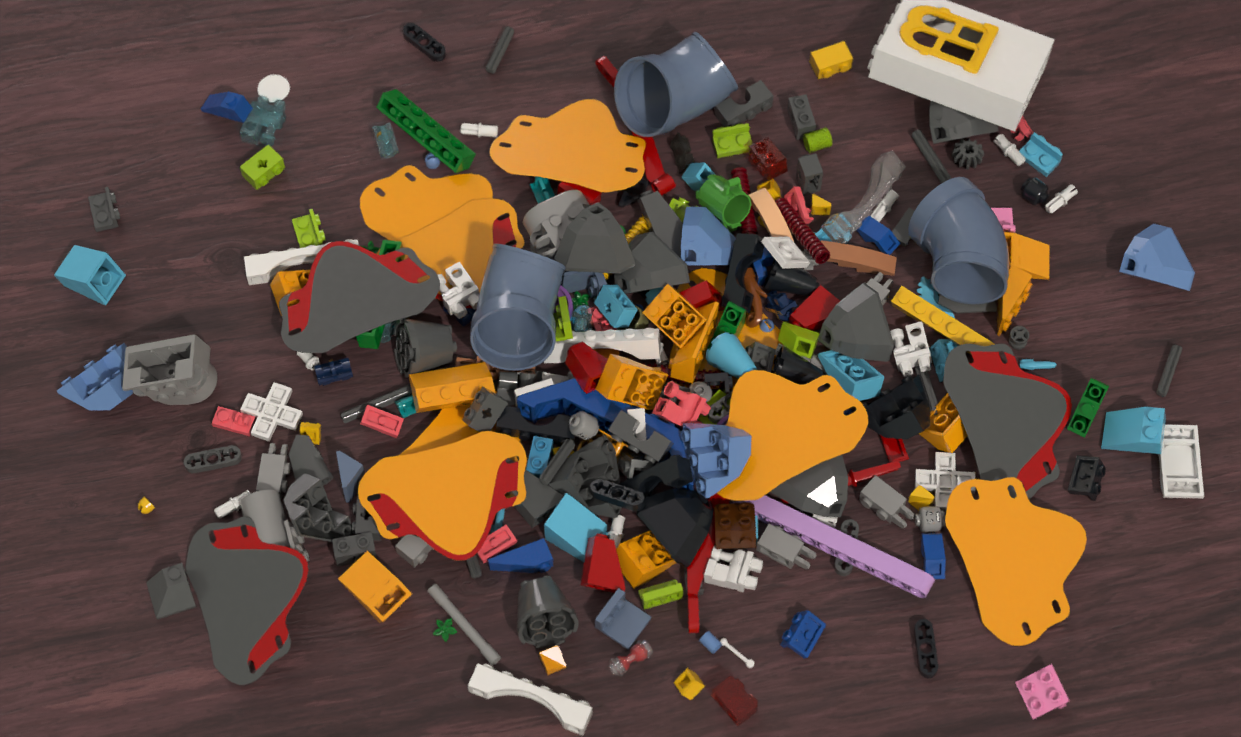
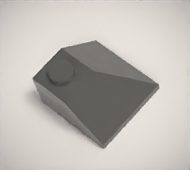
[146,563,196,620]

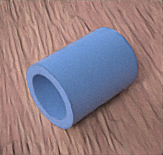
[699,631,722,654]

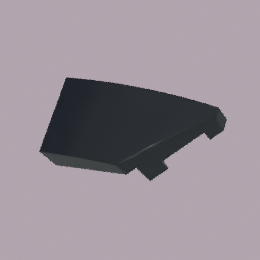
[618,179,649,208]

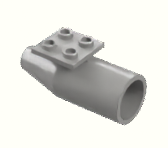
[240,490,310,568]

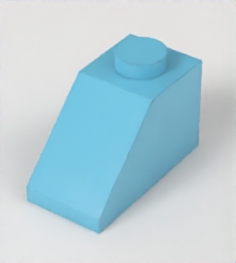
[682,162,717,191]

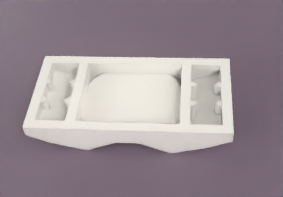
[1158,425,1204,499]

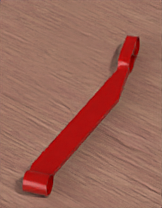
[595,56,676,196]
[687,493,730,633]

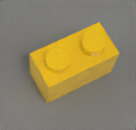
[810,41,853,79]

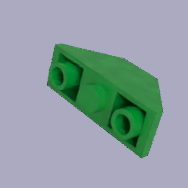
[708,301,746,350]
[1067,378,1109,438]

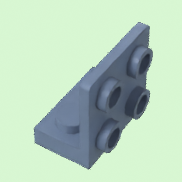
[561,271,607,301]
[595,588,651,649]

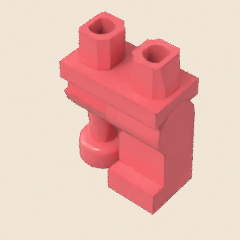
[652,381,711,429]

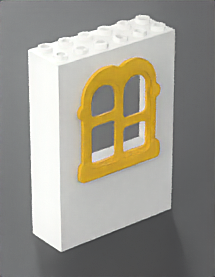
[867,0,1055,131]

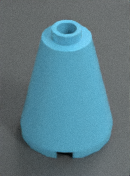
[706,332,757,379]

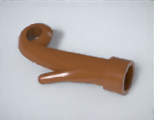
[744,268,767,328]

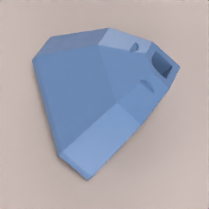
[681,207,736,265]
[1119,224,1195,291]
[57,343,133,411]
[681,423,751,498]

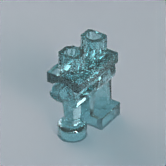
[240,96,286,146]

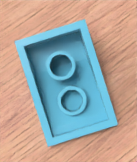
[818,350,884,401]
[1101,407,1166,454]

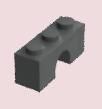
[715,80,774,128]
[608,410,674,464]

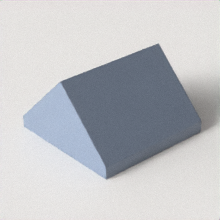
[336,451,365,503]

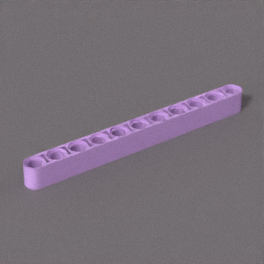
[730,495,935,598]

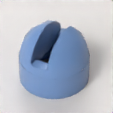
[425,153,440,169]
[759,319,774,332]

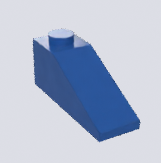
[200,92,253,123]
[488,538,554,573]

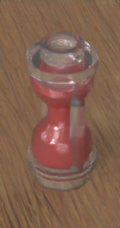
[608,640,653,677]

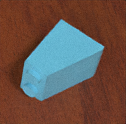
[54,245,126,305]
[544,493,608,562]

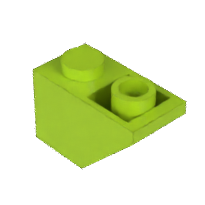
[778,321,820,359]

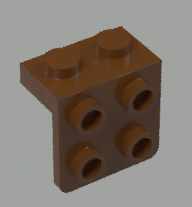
[714,503,756,549]

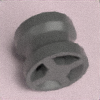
[1008,326,1029,350]

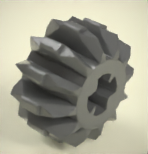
[952,138,984,170]

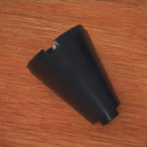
[764,258,819,296]
[771,346,823,385]

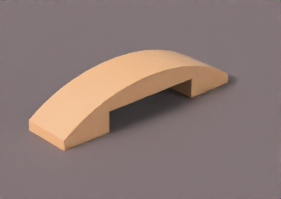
[748,188,794,242]

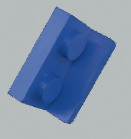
[780,610,827,658]

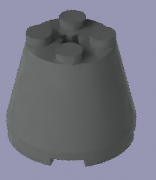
[393,319,457,378]
[517,576,579,649]

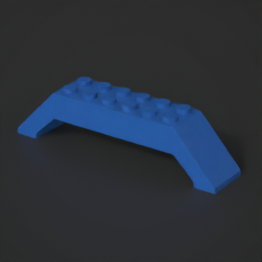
[517,378,695,490]

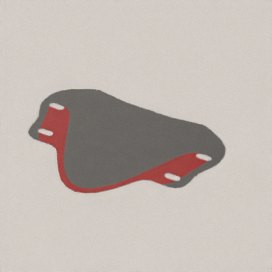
[279,241,440,353]
[943,343,1072,500]
[186,517,308,685]

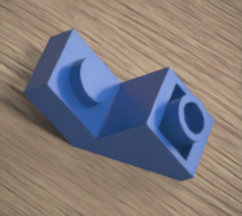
[855,215,900,255]
[752,246,774,286]
[921,533,946,579]

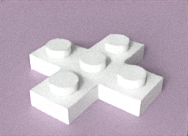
[240,382,303,442]
[915,452,975,510]

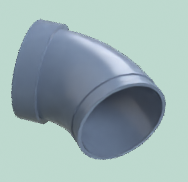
[614,31,738,137]
[908,177,1009,304]
[470,244,566,371]

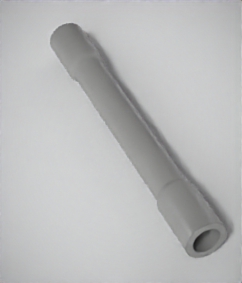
[428,584,501,666]

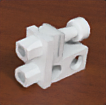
[438,261,479,319]
[890,321,932,377]
[704,545,763,592]

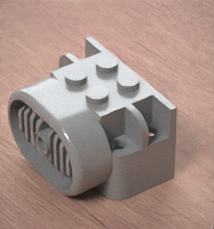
[523,190,590,260]
[122,334,218,405]

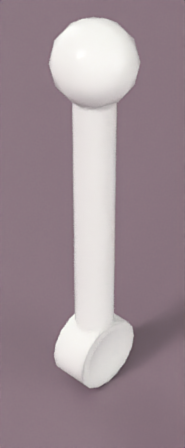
[720,638,754,668]

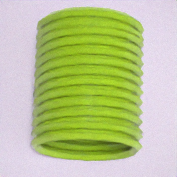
[803,127,833,153]

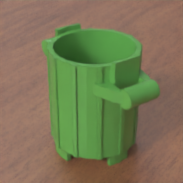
[696,174,752,232]

